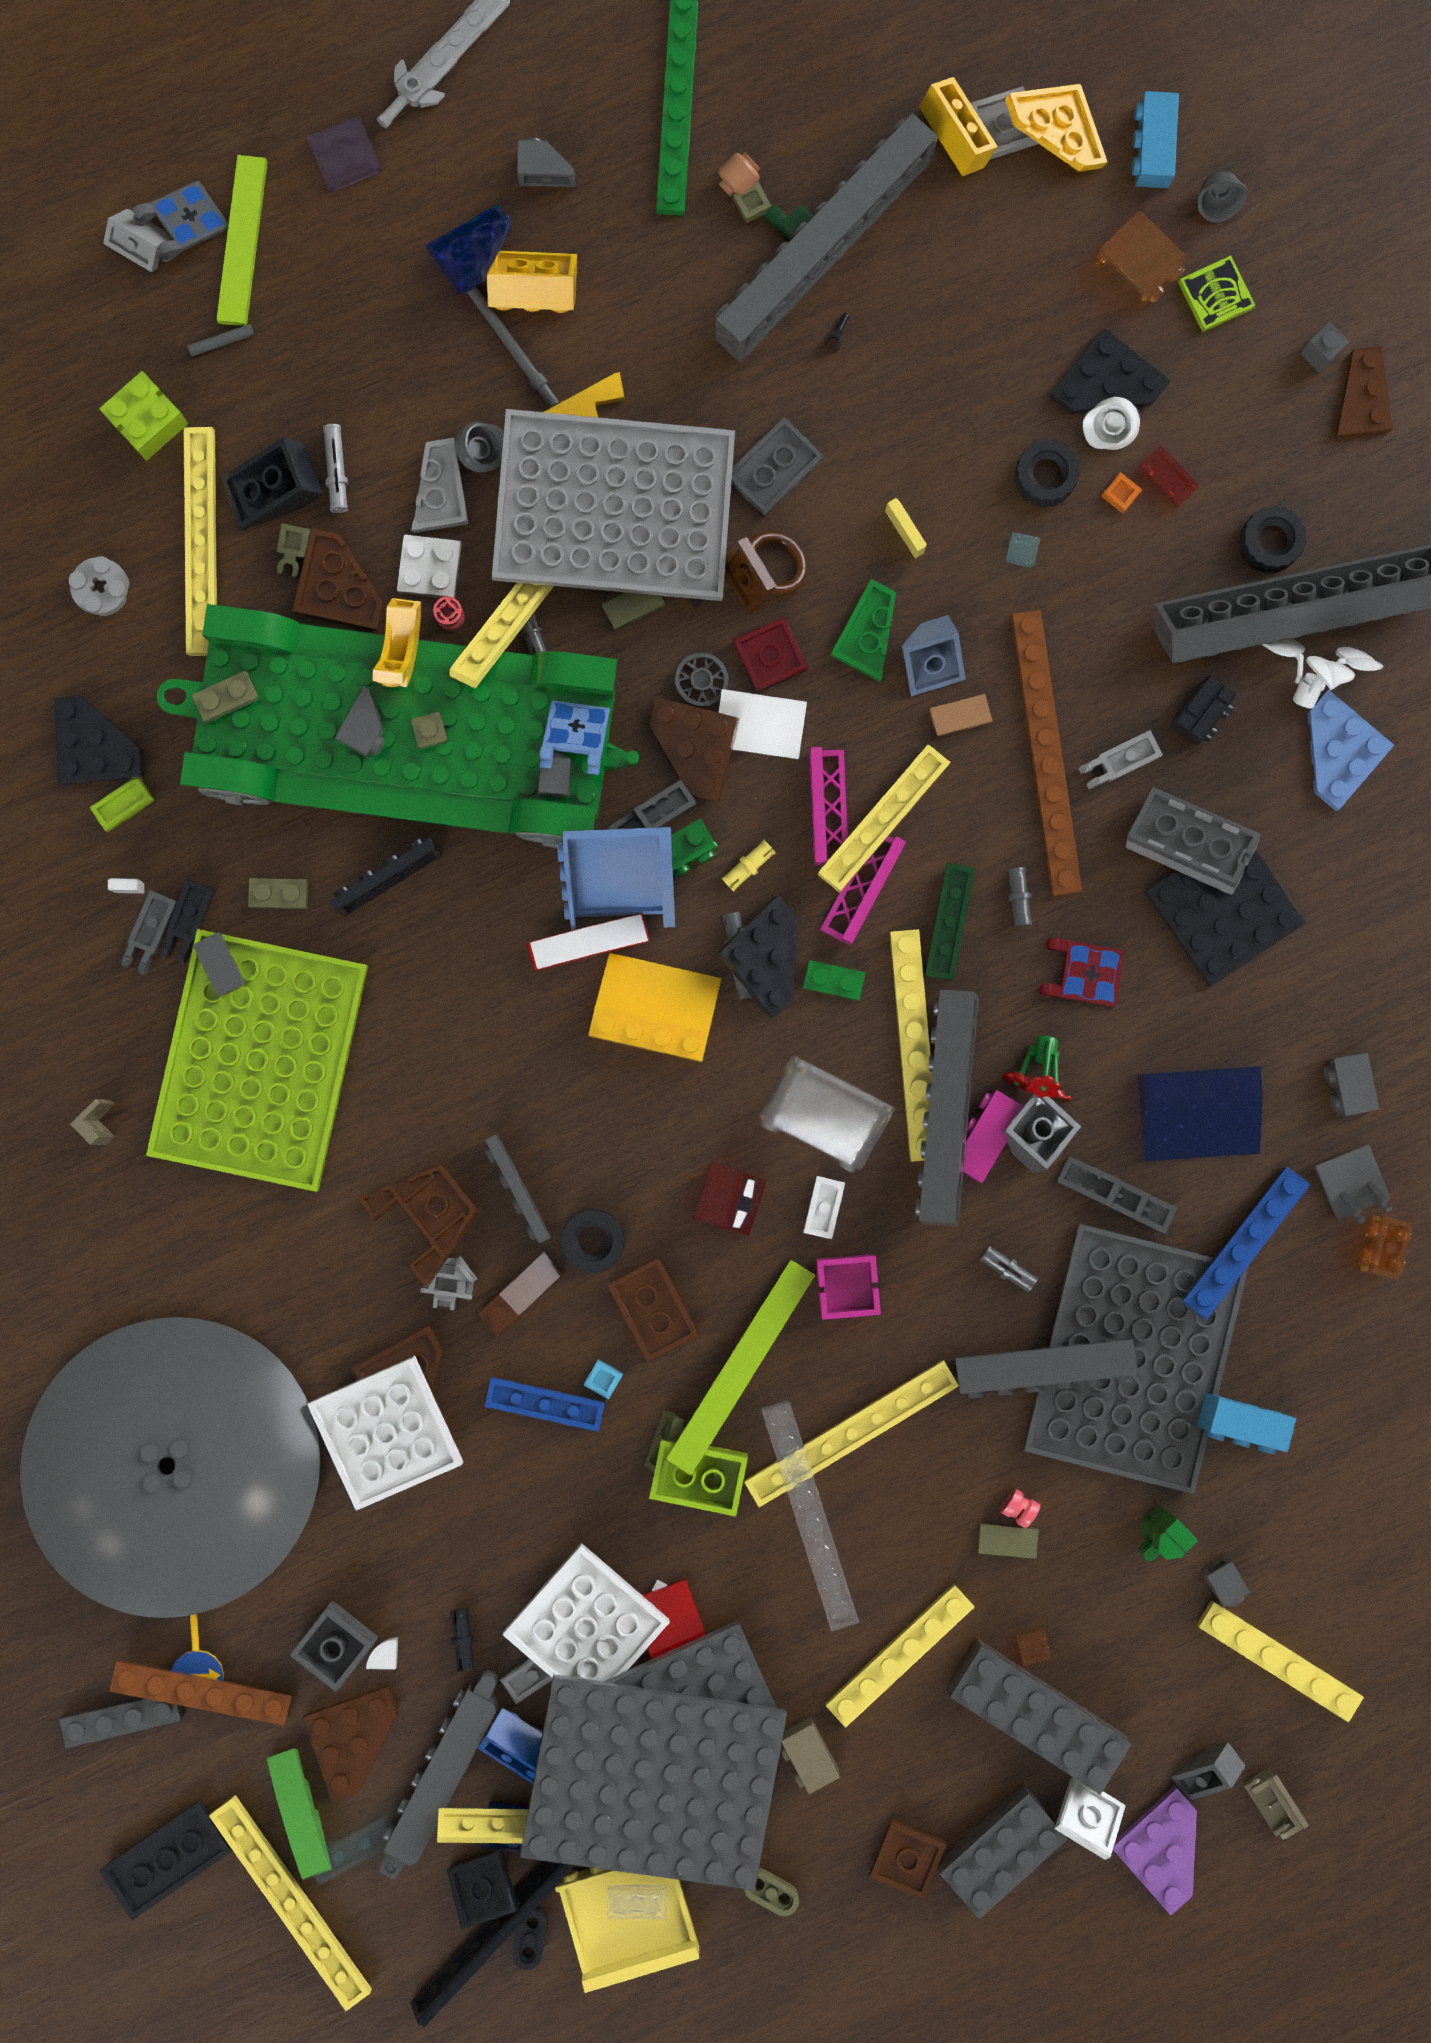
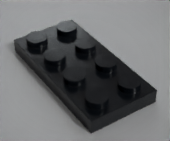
[330,838,442,917]
[100,1799,232,1920]

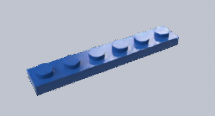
[1181,1167,1310,1320]

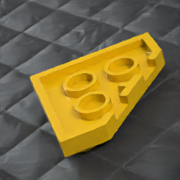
[1005,84,1108,172]

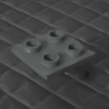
[1314,1144,1392,1224]

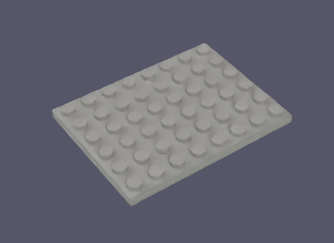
[492,409,735,601]

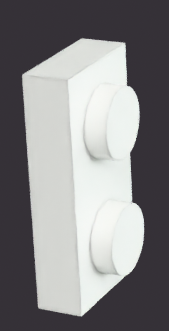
[803,1176,845,1239]

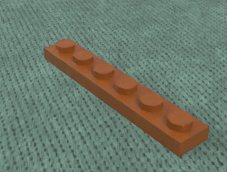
[109,1660,292,1726]

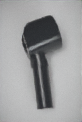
[824,313,850,351]

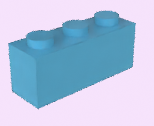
[1131,91,1179,189]
[1197,1393,1297,1454]

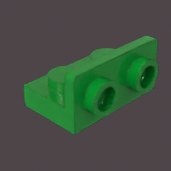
[671,818,718,878]

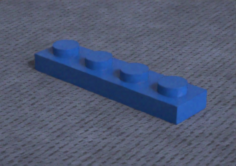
[485,1376,605,1432]

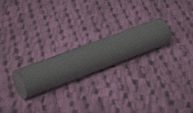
[187,324,255,357]

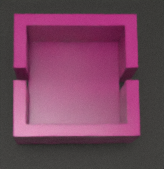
[815,1254,881,1320]

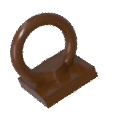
[725,531,807,614]

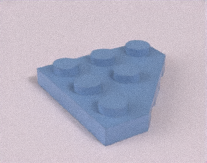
[1307,690,1394,811]

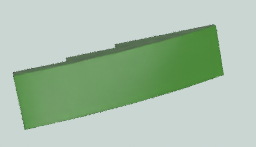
[267,1748,332,1880]

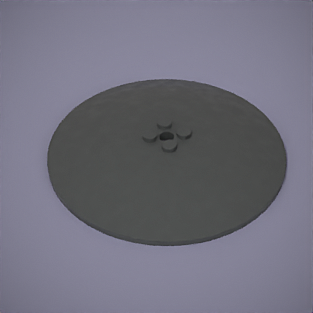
[20,1317,321,1618]

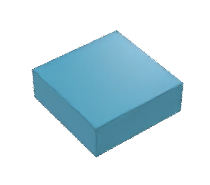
[584,1359,623,1400]

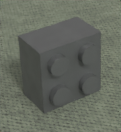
[290,1600,378,1692]

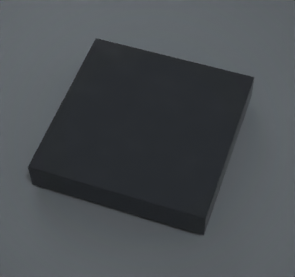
[447,1850,519,1930]

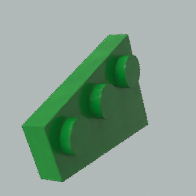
[830,579,896,683]

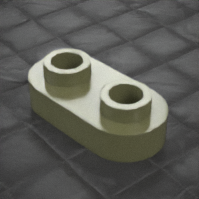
[744,1868,799,1916]

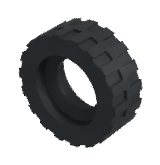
[1014,439,1080,507]
[1239,505,1307,573]
[560,1208,625,1273]

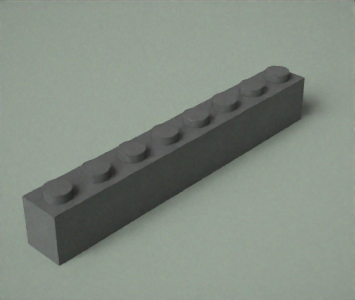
[915,990,979,1227]

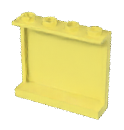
[555,1867,699,1993]

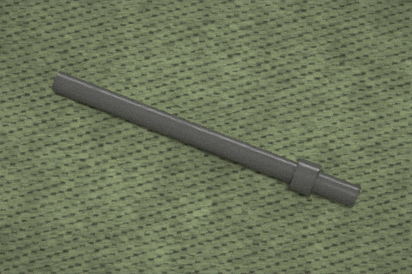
[453,267,560,408]

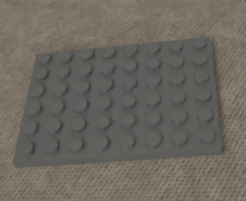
[1022,1223,1249,1494]
[520,1674,787,1890]

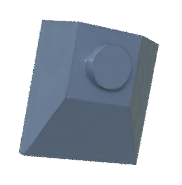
[901,615,966,696]

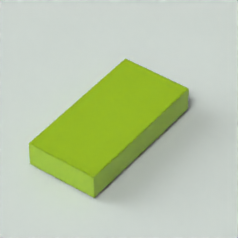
[89,778,155,832]

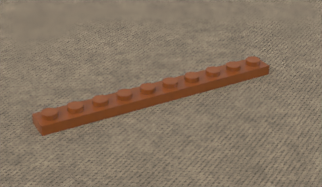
[1011,610,1082,896]

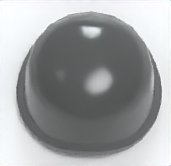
[1198,171,1248,223]

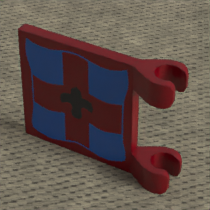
[1039,937,1125,1007]

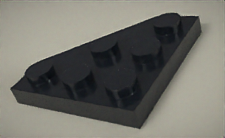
[1050,328,1171,414]
[54,696,144,785]
[716,895,796,1018]

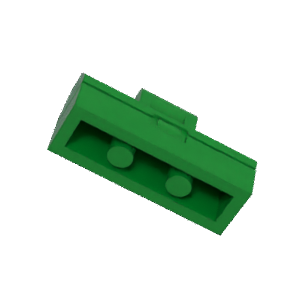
[1138,1504,1198,1562]

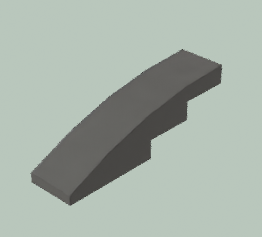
[607,780,697,830]
[1057,1156,1178,1235]

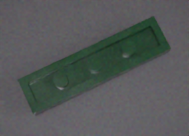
[924,862,975,981]

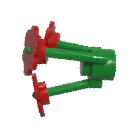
[1001,1036,1072,1103]

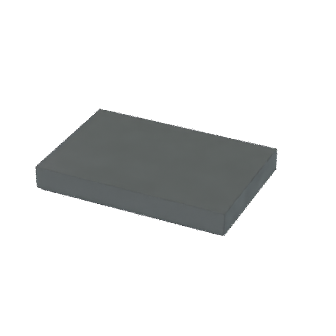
[731,416,825,518]

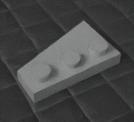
[411,438,469,533]

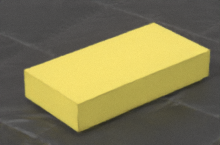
[885,498,927,559]

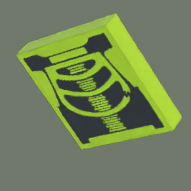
[1178,256,1256,333]

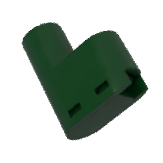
[764,204,815,241]

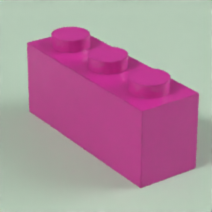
[963,1090,1023,1183]

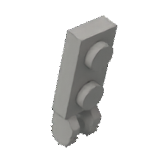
[1078,730,1163,790]

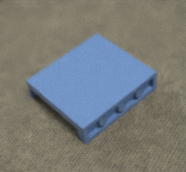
[557,827,675,931]

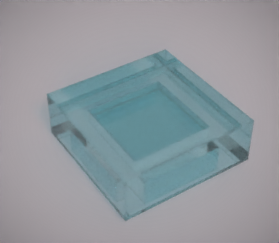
[1005,532,1040,568]

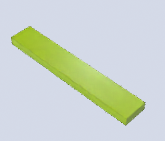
[217,155,268,326]

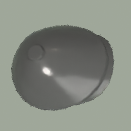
[455,421,504,472]

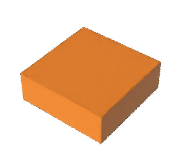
[1101,472,1142,514]

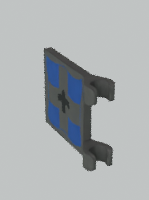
[133,180,229,262]

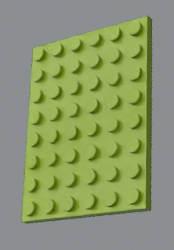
[146,929,368,1192]

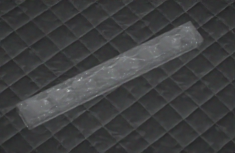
[761,1400,859,1632]

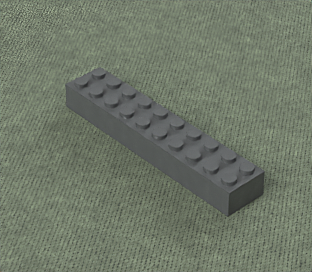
[716,113,938,363]
[1155,544,1431,663]

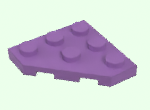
[1113,1785,1197,1915]

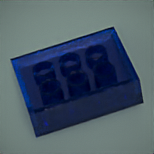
[1137,1066,1263,1161]

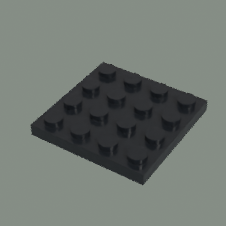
[1145,849,1306,987]

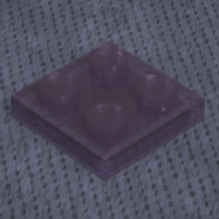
[307,116,382,193]

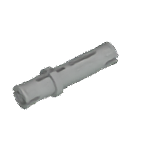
[323,424,348,513]

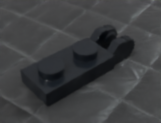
[161,879,216,964]

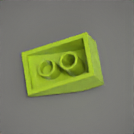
[649,1439,748,1517]

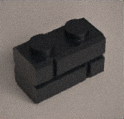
[1170,675,1236,745]

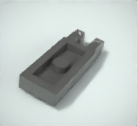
[121,890,177,975]

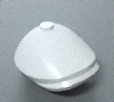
[1082,397,1140,450]

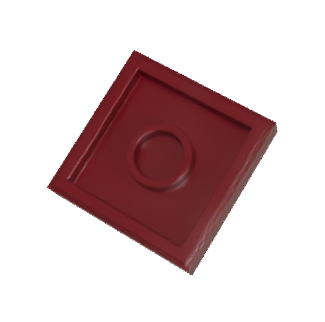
[732,617,808,693]

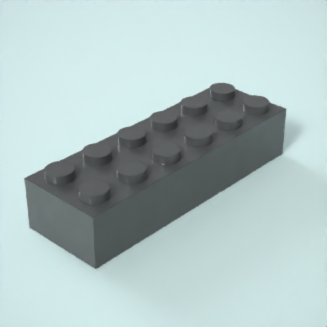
[946,1639,1132,1795]

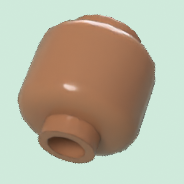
[718,152,760,197]

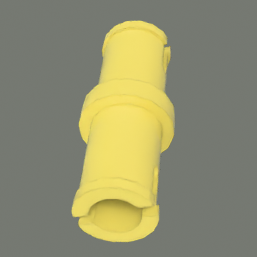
[721,839,776,892]

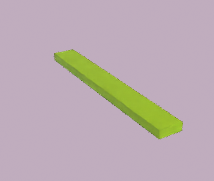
[666,1260,815,1476]

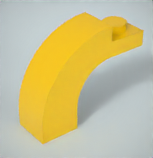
[373,598,421,687]

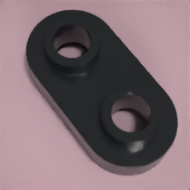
[512,1907,548,1970]

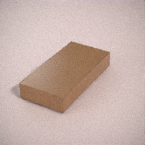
[929,694,993,737]

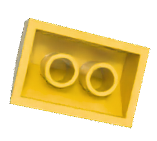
[487,251,577,313]

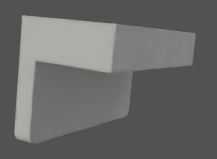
[103,209,172,272]

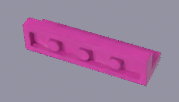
[809,747,848,866]
[820,836,906,946]

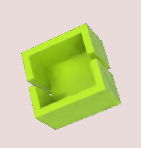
[99,371,189,461]

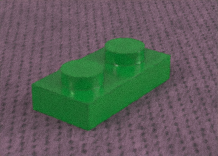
[803,960,866,1001]

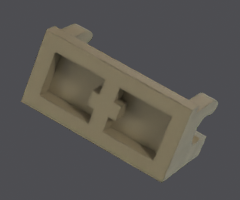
[1243,1767,1309,1840]

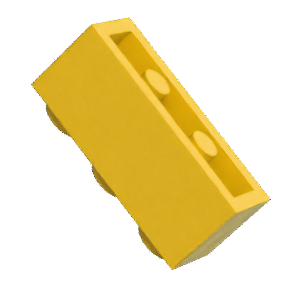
[919,77,998,176]

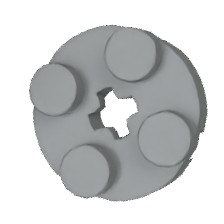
[69,556,130,616]

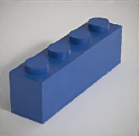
[478,1708,543,1784]

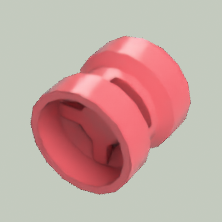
[433,596,465,631]
[1000,1488,1040,1529]

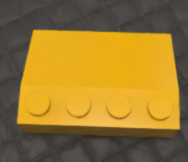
[589,953,722,1062]

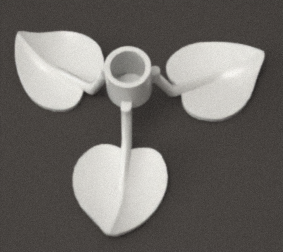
[1262,638,1383,708]

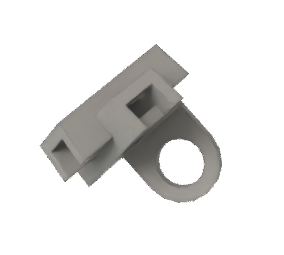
[420,1256,477,1310]

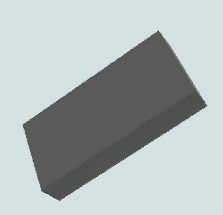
[193,932,246,997]

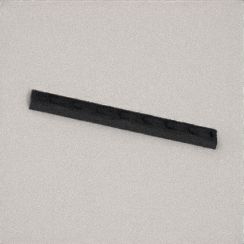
[411,1861,575,2027]

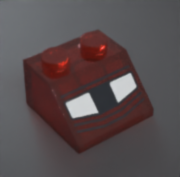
[694,1162,767,1235]

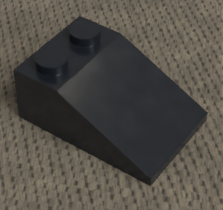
[220,437,323,530]

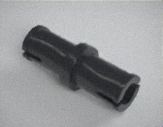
[450,1608,476,1672]

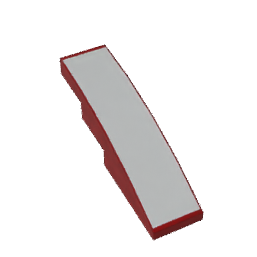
[526,913,650,971]

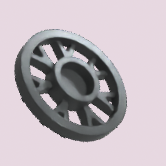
[675,653,728,707]

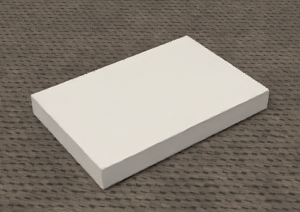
[719,689,807,759]

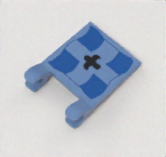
[540,700,610,775]

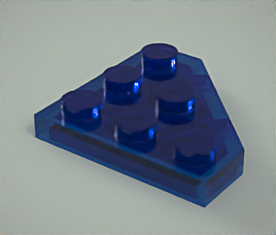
[425,204,512,295]

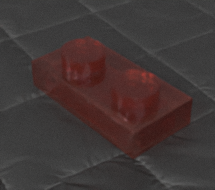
[1138,445,1200,508]

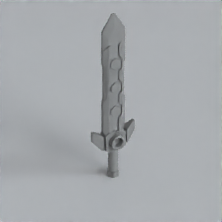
[377,0,510,128]

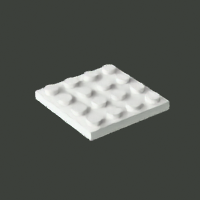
[307,1356,463,1510]
[503,1543,670,1682]

